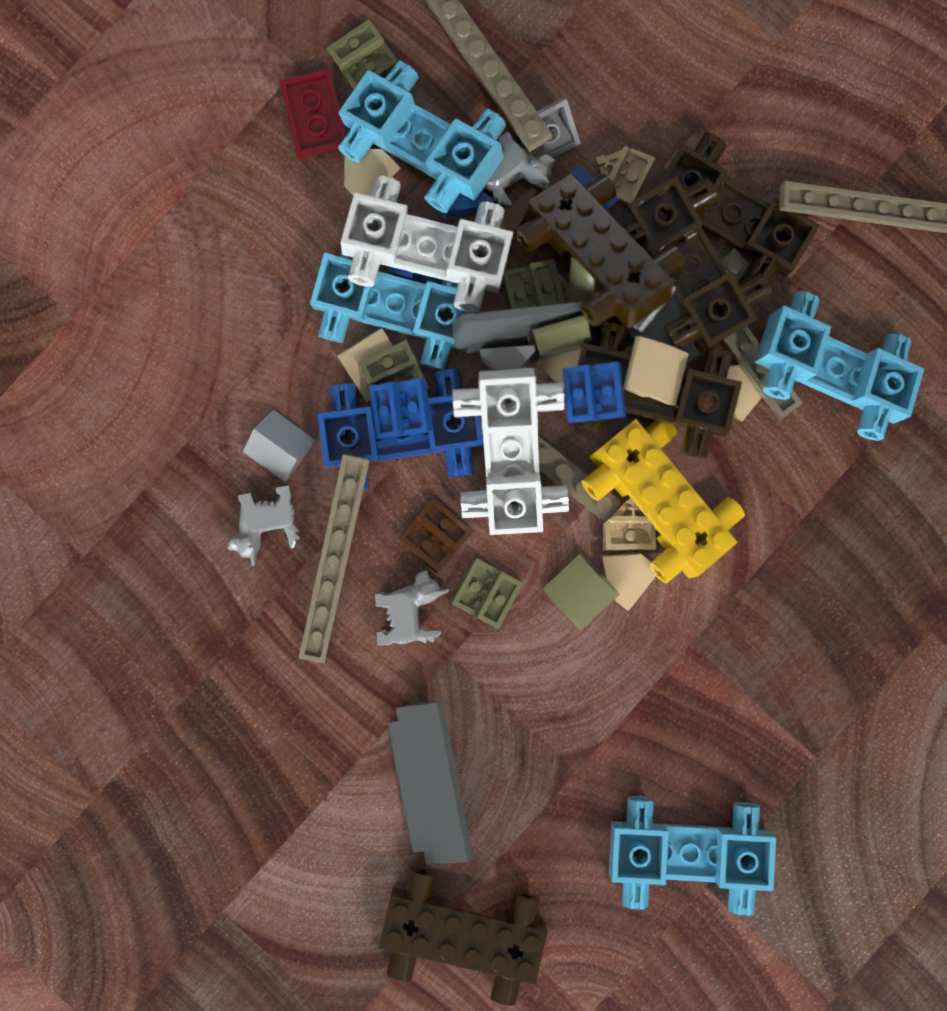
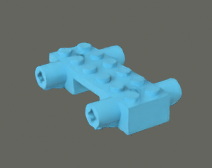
[338,61,506,213]
[310,251,475,371]
[755,291,924,440]
[609,796,776,916]

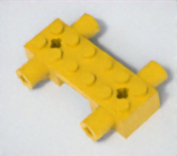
[582,419,745,584]

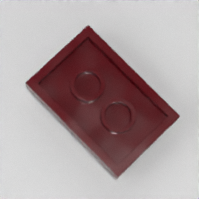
[279,69,346,159]

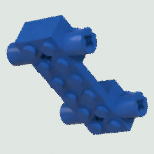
[318,369,484,490]

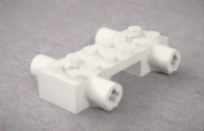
[341,175,513,313]
[453,368,569,535]

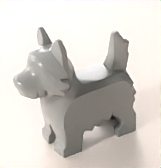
[484,132,555,207]
[227,485,300,566]
[375,570,449,645]

